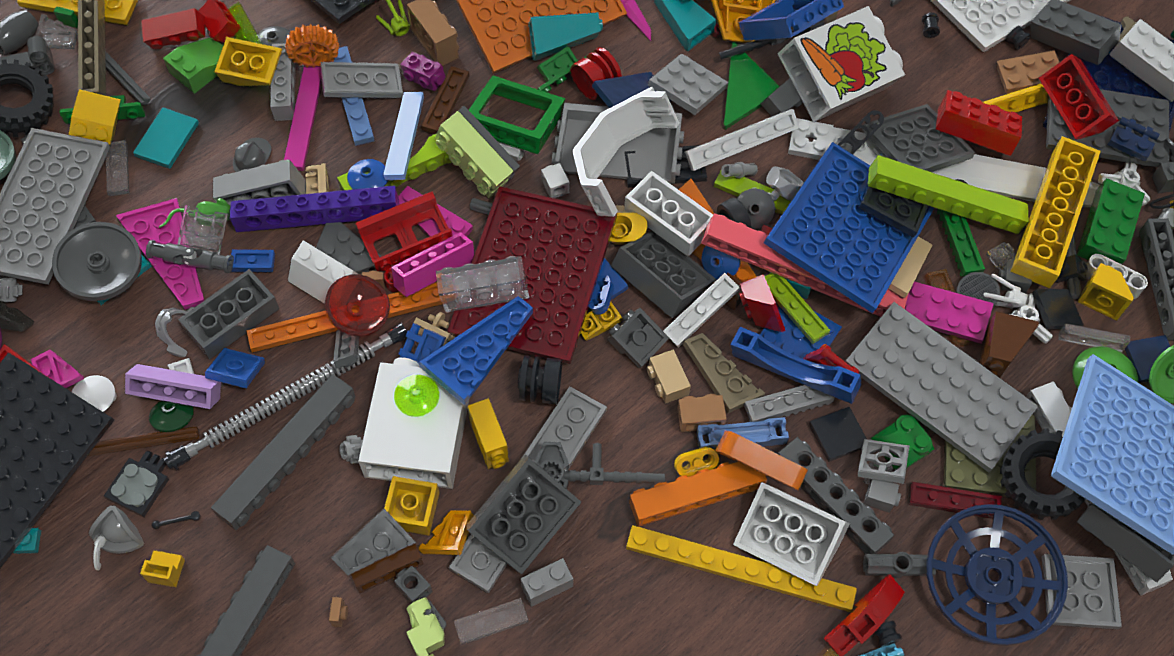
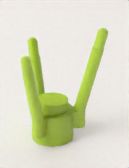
[376,0,410,36]

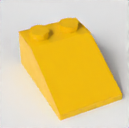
[215,37,282,86]

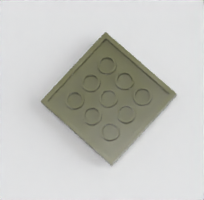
[944,415,1036,498]

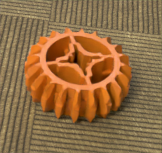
[285,23,339,68]

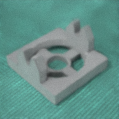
[858,439,909,484]

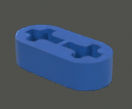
[589,275,614,315]

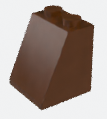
[979,311,1039,378]

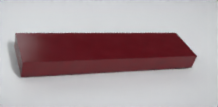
[909,482,1002,519]

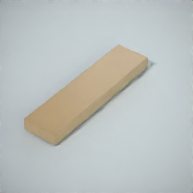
[888,236,932,298]

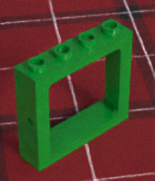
[469,75,565,154]

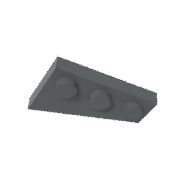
[331,508,416,575]

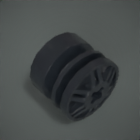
[518,355,562,405]

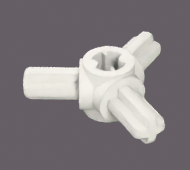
[1098,162,1150,206]
[1009,293,1053,344]

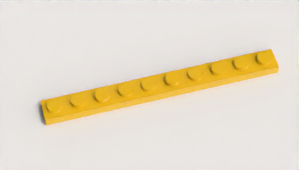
[626,525,857,612]

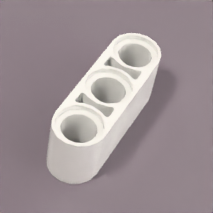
[1086,254,1148,299]

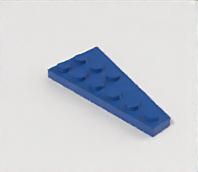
[420,296,533,406]

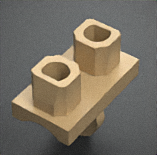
[414,312,455,346]

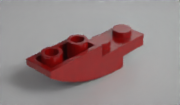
[823,574,905,656]

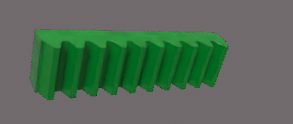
[937,208,985,277]

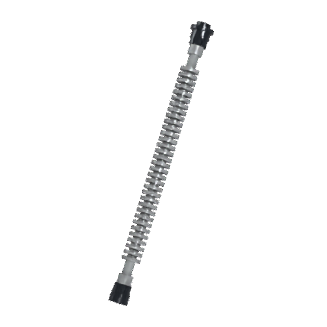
[163,322,407,471]

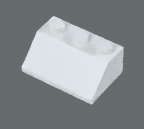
[288,241,361,309]

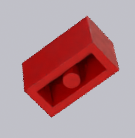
[199,0,241,43]

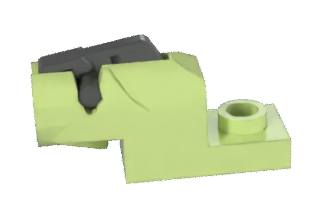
[406,598,447,656]

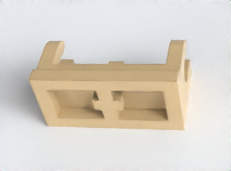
[305,163,329,194]

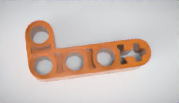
[715,431,808,490]

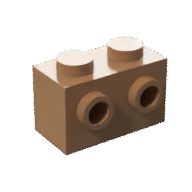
[677,394,726,432]

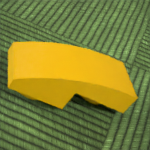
[581,301,624,341]

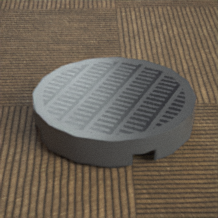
[957,272,1000,307]

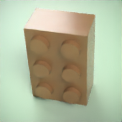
[407,0,459,66]

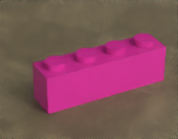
[391,232,474,297]

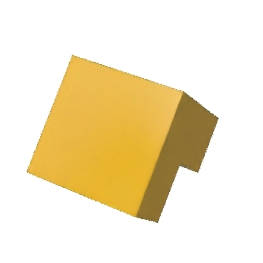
[140,550,185,587]

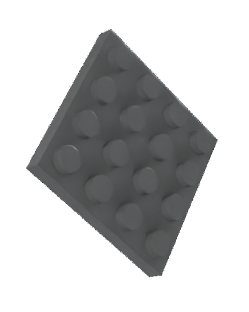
[862,104,975,172]

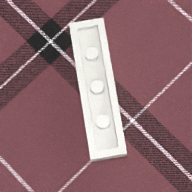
[663,273,740,347]

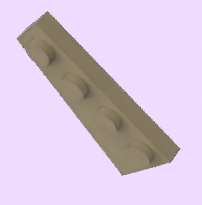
[683,333,765,413]

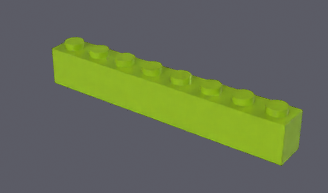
[868,155,1029,234]

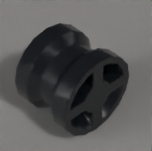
[1006,25,1031,50]
[874,620,903,648]

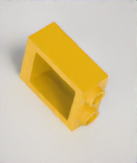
[468,398,509,469]

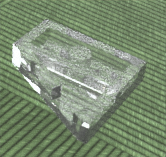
[36,14,78,49]

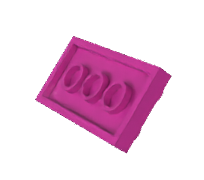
[905,282,994,344]

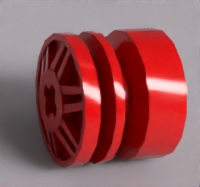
[570,47,622,100]

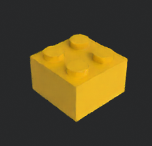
[384,476,440,536]

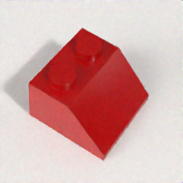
[739,274,786,332]

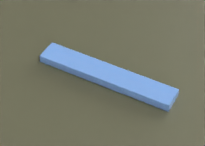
[384,92,424,180]

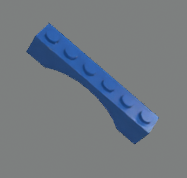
[731,327,861,404]

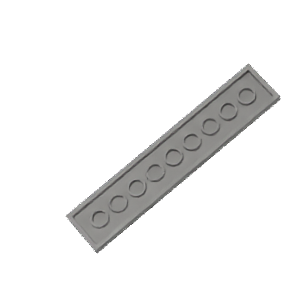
[449,386,607,594]

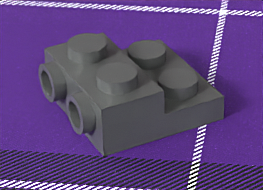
[607,308,669,368]

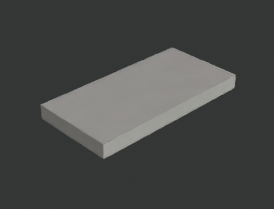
[320,62,403,98]

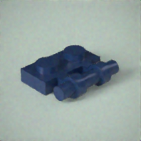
[1107,117,1160,162]

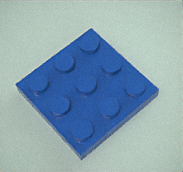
[760,306,842,359]

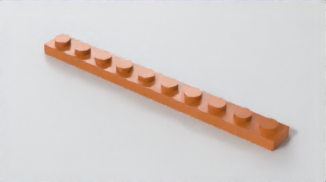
[246,278,460,353]

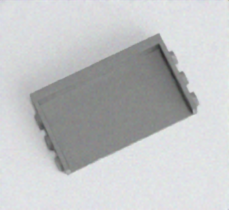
[552,103,684,184]

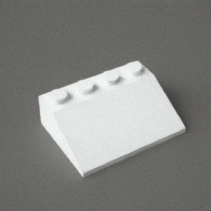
[733,482,850,586]

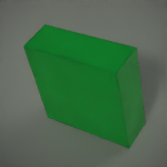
[53,6,78,28]

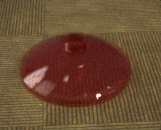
[325,274,390,336]

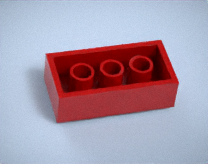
[936,90,1022,156]

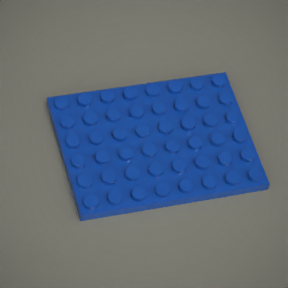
[763,142,935,313]

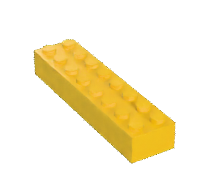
[1010,136,1101,288]

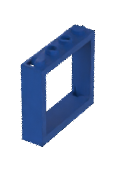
[739,0,844,41]

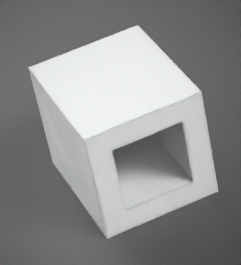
[541,163,569,198]

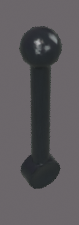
[152,511,201,529]

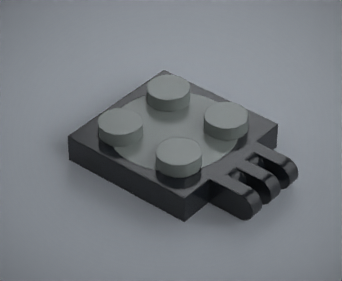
[104,450,169,517]

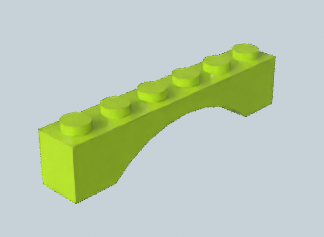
[337,134,452,191]

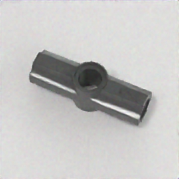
[863,552,936,578]

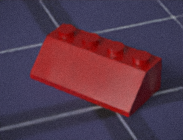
[1039,54,1119,140]

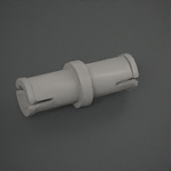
[721,162,758,178]

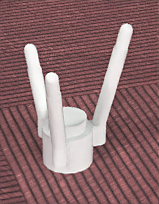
[984,274,1027,309]

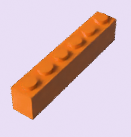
[629,462,767,527]

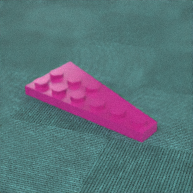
[116,198,205,310]

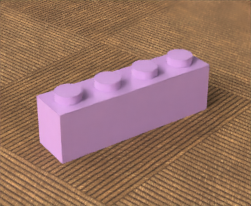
[125,364,221,409]

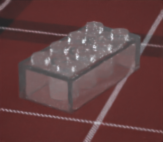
[436,256,530,312]

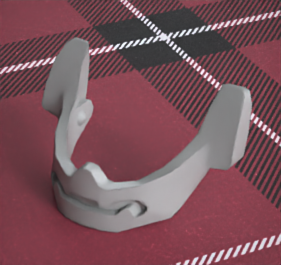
[155,307,195,357]

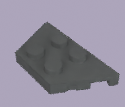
[316,222,382,274]

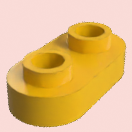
[674,447,719,477]

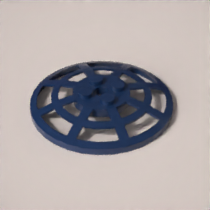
[926,504,1068,646]

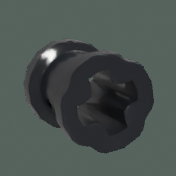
[922,12,940,38]

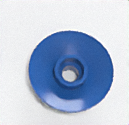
[347,159,388,190]
[702,246,740,280]

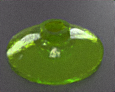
[394,375,440,417]

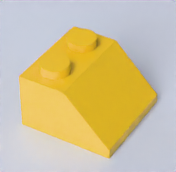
[69,89,121,145]
[1078,263,1134,321]

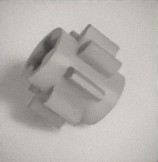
[0,278,22,302]
[340,435,363,464]

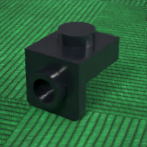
[1056,254,1088,283]

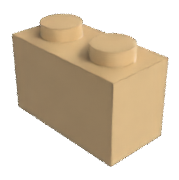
[647,349,691,404]

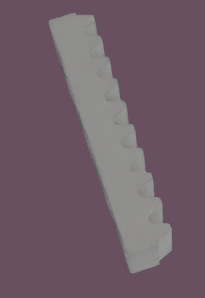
[744,385,835,422]

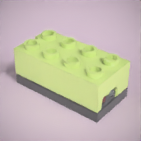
[434,106,520,198]

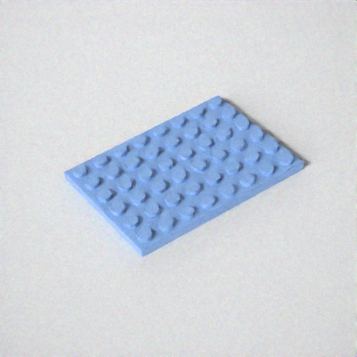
[1051,354,1174,555]

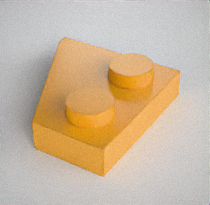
[419,510,474,555]

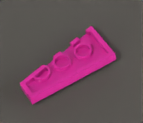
[398,186,473,237]

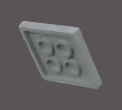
[648,54,728,115]
[1042,554,1122,629]

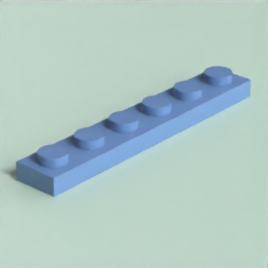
[334,46,374,146]

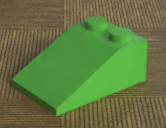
[163,37,223,94]

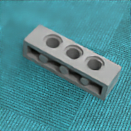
[271,43,295,121]

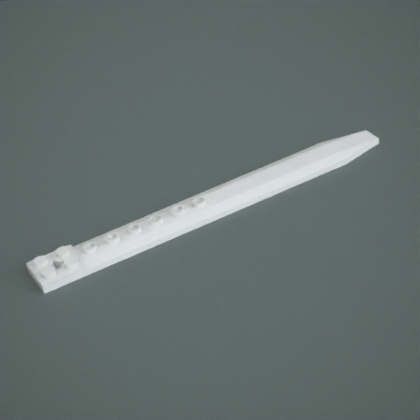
[788,118,1100,208]

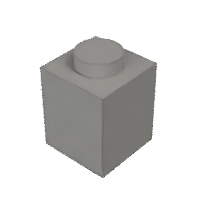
[864,479,901,513]

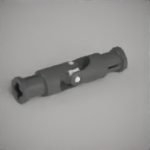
[146,240,234,273]

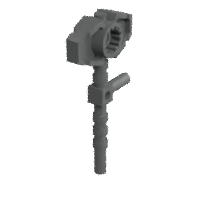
[535,442,665,489]

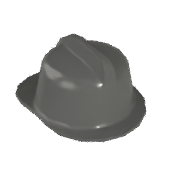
[233,138,272,172]

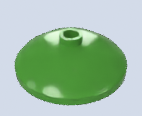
[1149,345,1174,404]
[1072,346,1138,389]

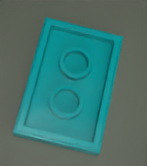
[133,108,199,169]

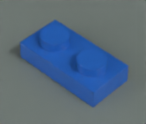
[231,250,275,272]

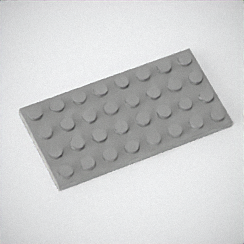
[0,128,110,284]
[845,302,1038,472]

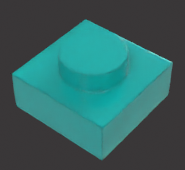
[13,528,41,554]

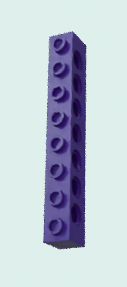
[230,186,399,232]

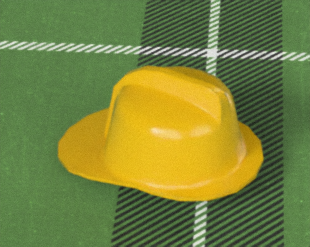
[610,213,648,245]

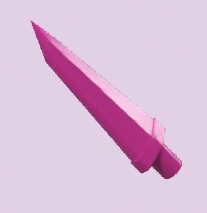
[621,0,651,41]

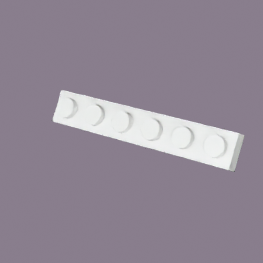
[685,109,799,171]

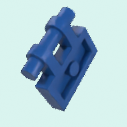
[398,323,446,365]

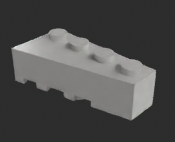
[213,159,306,206]

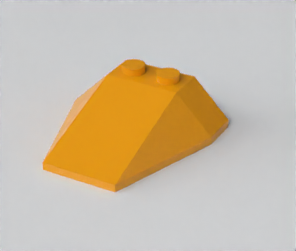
[712,0,775,43]

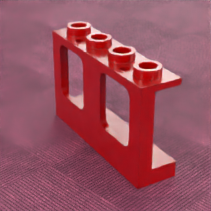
[356,192,453,272]

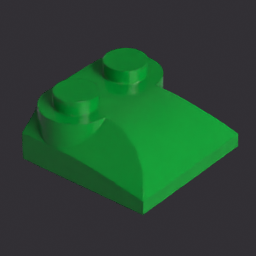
[871,415,934,471]

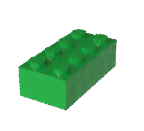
[1077,178,1145,264]

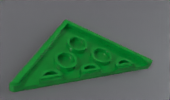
[723,42,780,130]

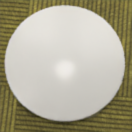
[72,375,117,412]

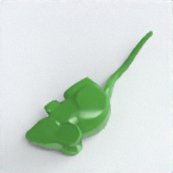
[159,198,230,228]

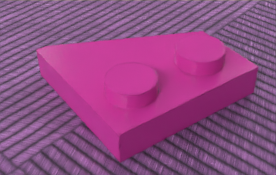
[31,350,84,388]

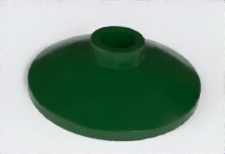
[149,400,194,432]

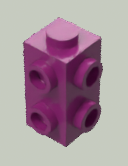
[400,52,445,91]

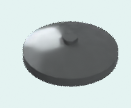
[52,222,142,301]

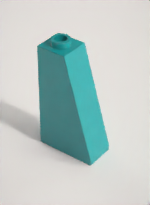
[654,0,716,52]
[528,13,603,61]

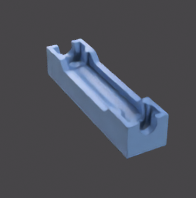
[696,417,789,450]

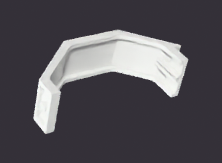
[572,86,679,217]

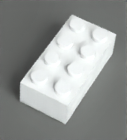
[1109,19,1174,102]
[624,171,713,257]

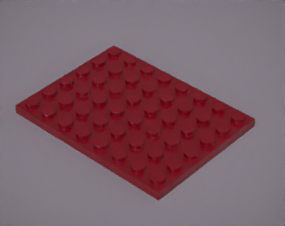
[447,186,617,364]

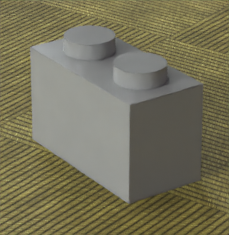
[521,558,573,607]

